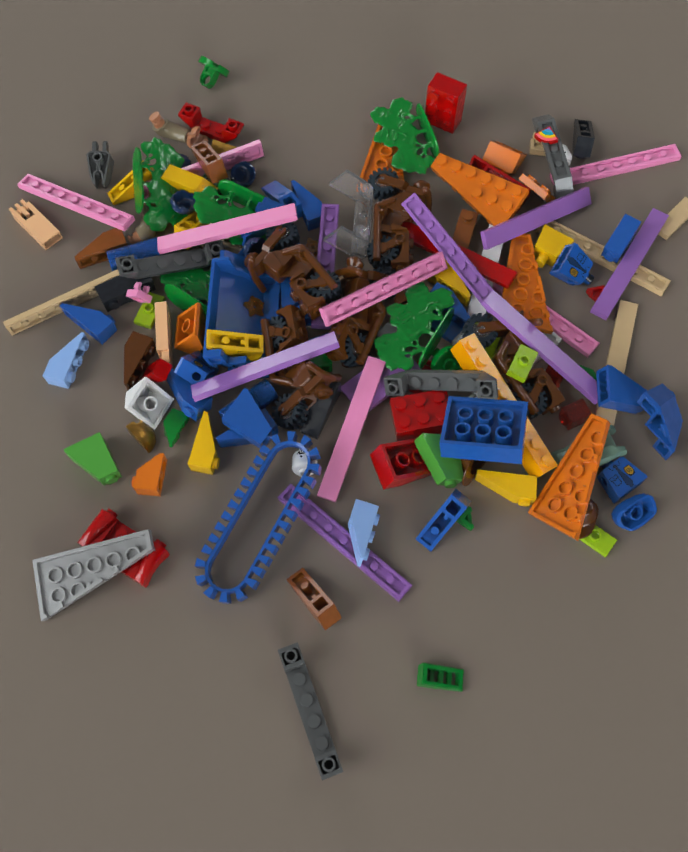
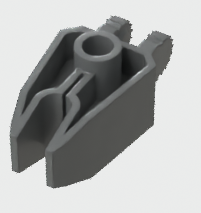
[86,141,114,188]

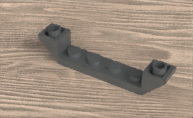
[532,114,574,200]
[115,240,225,279]
[383,369,498,399]
[278,642,343,781]

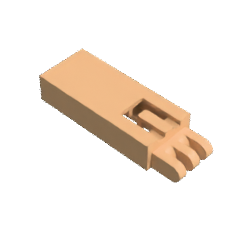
[9,199,63,250]
[155,301,173,368]

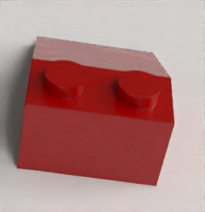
[370,438,431,490]

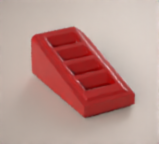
[141,358,172,382]

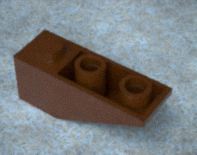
[124,331,156,390]

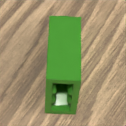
[64,432,122,486]
[414,433,463,488]

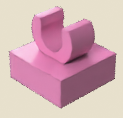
[126,282,153,303]

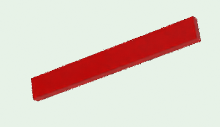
[401,221,517,289]

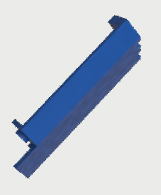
[203,250,281,379]

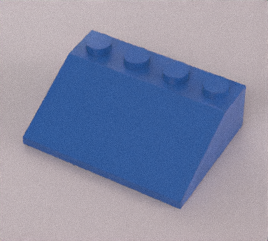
[439,396,528,464]

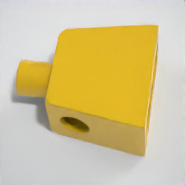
[534,224,574,268]

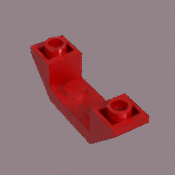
[178,102,244,143]

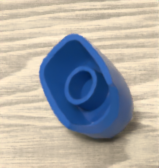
[611,493,657,531]

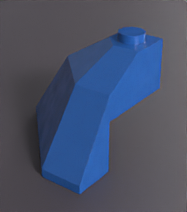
[637,383,683,460]

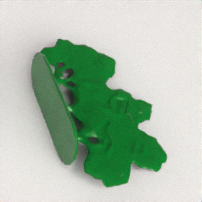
[370,97,439,174]
[133,137,188,231]
[193,180,288,252]
[160,268,211,324]
[374,282,455,371]

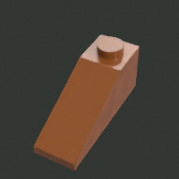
[190,140,228,184]
[452,209,479,249]
[74,228,130,269]
[286,567,342,630]

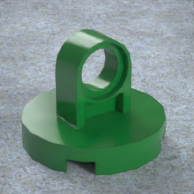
[198,55,229,89]
[430,345,463,370]

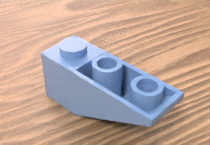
[43,332,89,389]
[348,499,380,567]

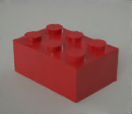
[425,72,467,134]
[390,391,448,441]

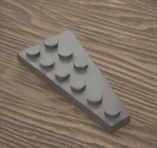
[32,529,155,621]

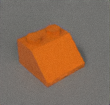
[482,141,527,175]
[174,302,206,354]

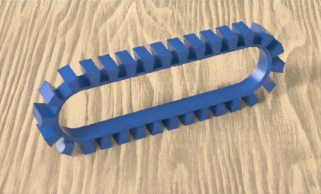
[195,431,322,604]

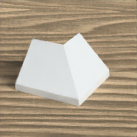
[125,377,174,430]

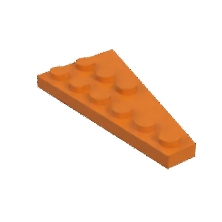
[357,124,404,193]
[431,153,529,226]
[502,233,553,334]
[528,413,610,541]

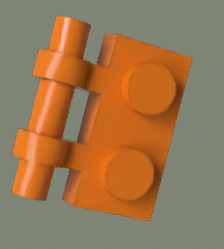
[519,174,555,203]

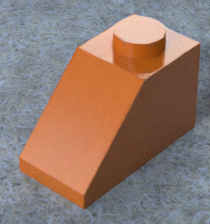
[132,453,168,497]

